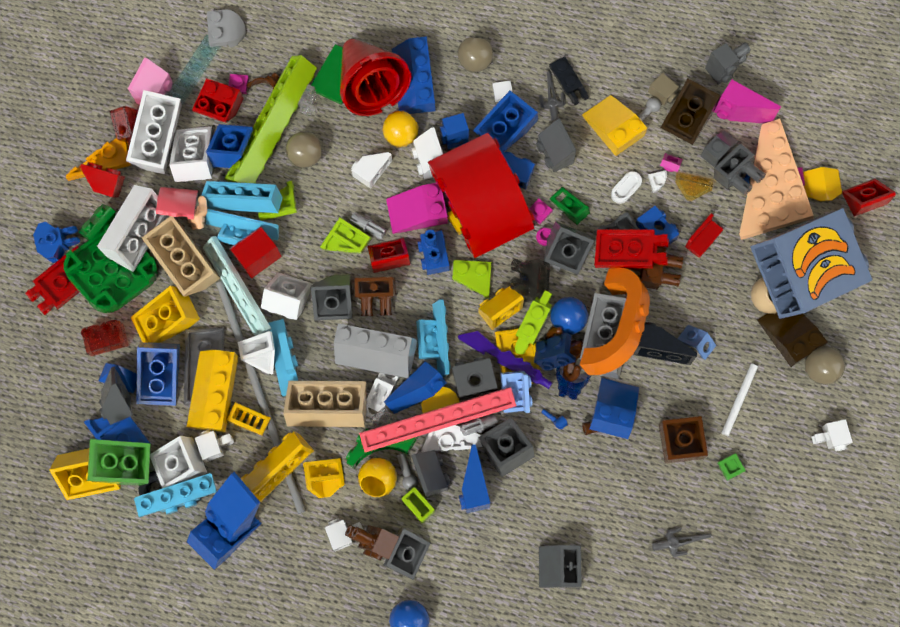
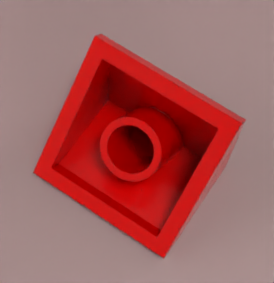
[842,179,896,217]
[229,226,282,279]
[367,238,410,273]

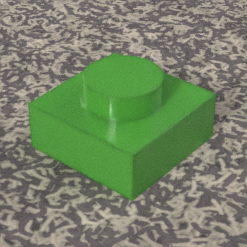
[717,453,746,481]

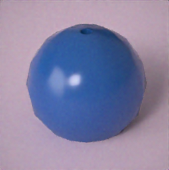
[550,297,589,335]
[389,600,430,627]

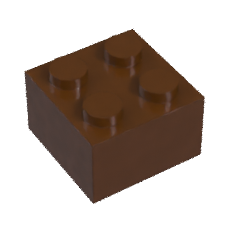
[659,416,708,464]

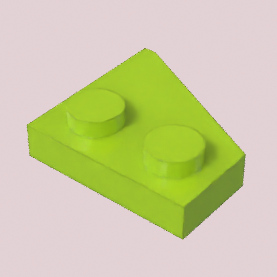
[258,180,297,221]
[320,217,372,254]
[452,260,491,299]

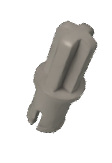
[350,212,386,239]
[460,414,497,436]

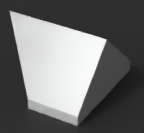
[238,331,275,374]

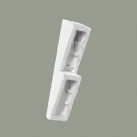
[366,373,399,421]

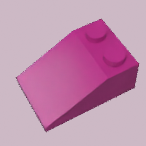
[714,80,781,124]
[386,183,448,234]

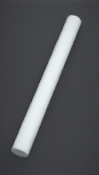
[721,364,758,436]

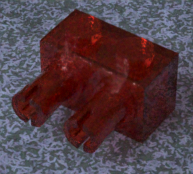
[81,320,128,356]

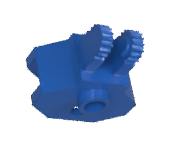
[33,222,80,263]

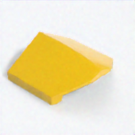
[803,167,842,202]
[303,458,345,498]

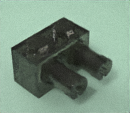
[510,259,550,303]

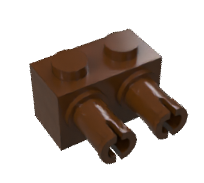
[640,246,684,290]
[354,277,396,316]
[345,525,399,561]

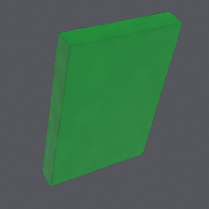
[309,44,343,105]

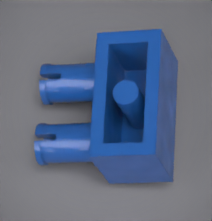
[417,230,450,275]

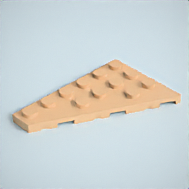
[739,119,814,240]

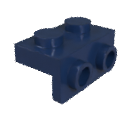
[534,333,576,371]

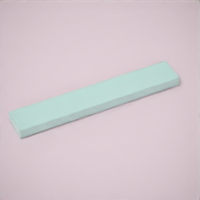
[203,236,271,336]

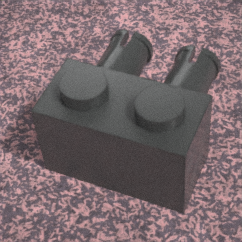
[705,43,751,85]
[714,144,766,196]

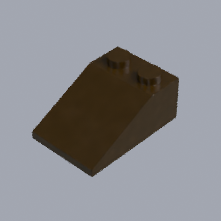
[660,78,721,145]
[757,313,828,367]

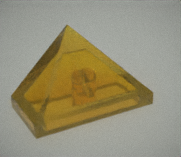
[675,172,713,201]

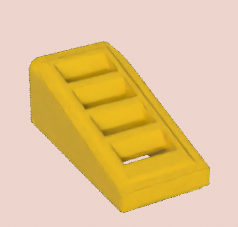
[227,402,271,436]

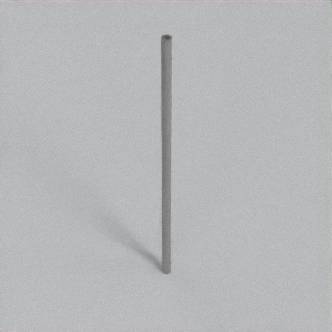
[216,281,306,514]

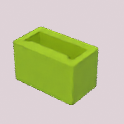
[402,487,435,523]

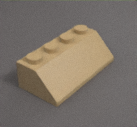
[142,216,220,297]
[283,381,367,427]

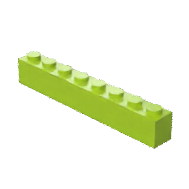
[224,55,317,184]

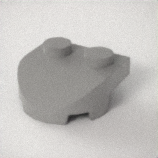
[207,9,246,48]

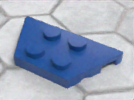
[84,416,151,444]

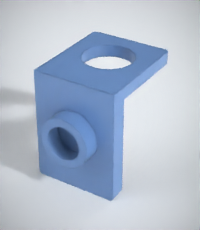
[678,325,716,360]

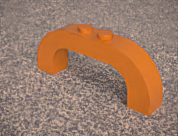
[580,268,650,375]

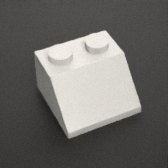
[411,127,443,180]
[261,272,313,320]
[150,436,207,488]

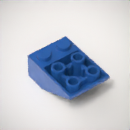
[187,516,262,570]

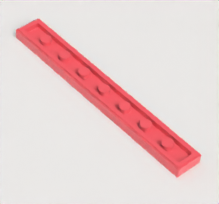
[359,387,516,452]

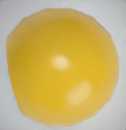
[382,111,419,147]
[358,458,397,497]

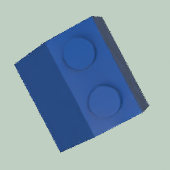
[206,124,254,168]

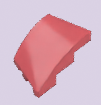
[156,187,198,220]

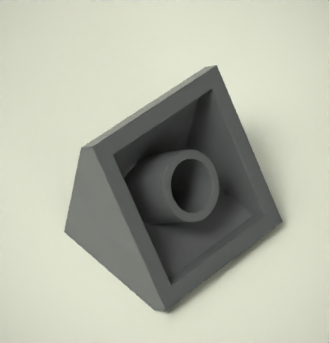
[384,527,431,580]

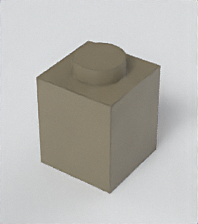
[648,73,679,106]

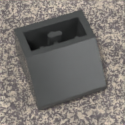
[539,545,582,589]

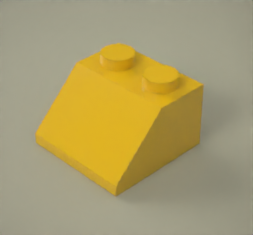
[478,286,524,330]

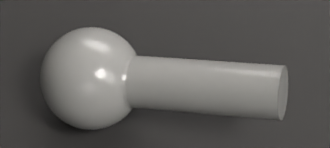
[638,98,661,121]
[397,453,418,490]

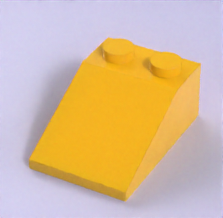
[582,95,647,156]
[131,286,200,343]

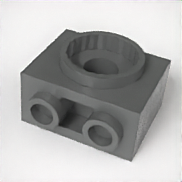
[452,357,497,401]

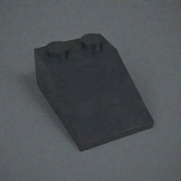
[633,322,697,365]

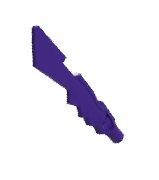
[458,331,553,389]

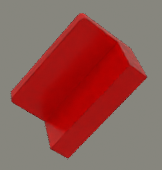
[685,213,724,258]

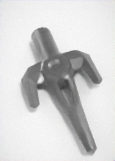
[539,71,565,122]
[652,527,711,557]

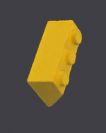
[49,448,121,500]

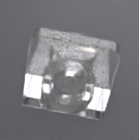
[298,84,318,116]

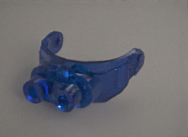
[556,367,592,400]

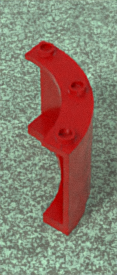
[428,133,535,258]

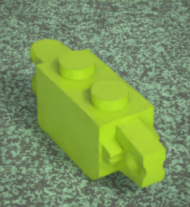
[515,290,552,355]

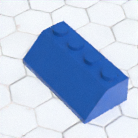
[392,36,435,114]

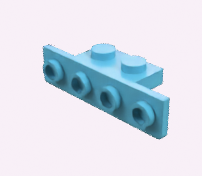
[206,209,279,245]
[416,299,451,377]
[268,319,299,396]
[134,473,217,517]

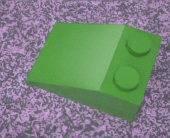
[87,439,150,486]

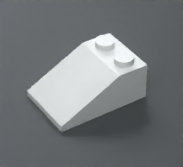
[169,126,213,182]

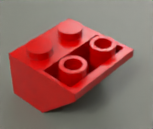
[192,78,244,123]
[80,162,125,198]

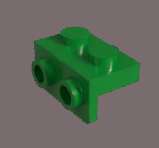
[78,204,116,241]

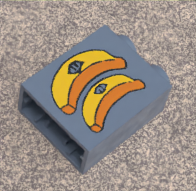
[750,208,872,319]

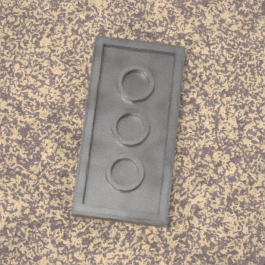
[184,328,224,405]

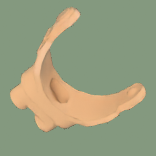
[186,196,207,230]

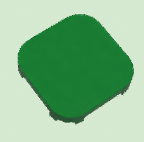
[63,224,158,313]

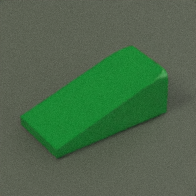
[549,187,590,225]

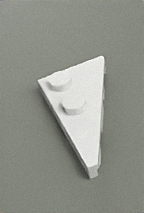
[421,424,483,452]

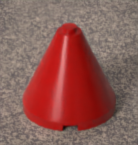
[340,38,411,116]

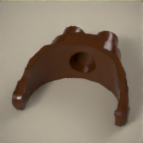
[246,72,280,89]

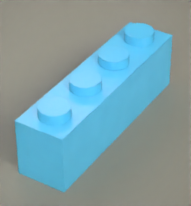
[201,181,283,213]

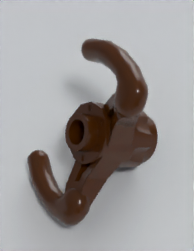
[545,327,583,382]

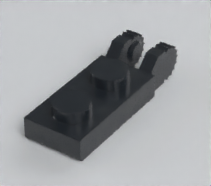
[549,56,589,105]

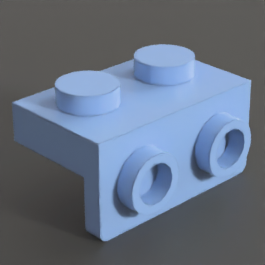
[501,371,532,413]

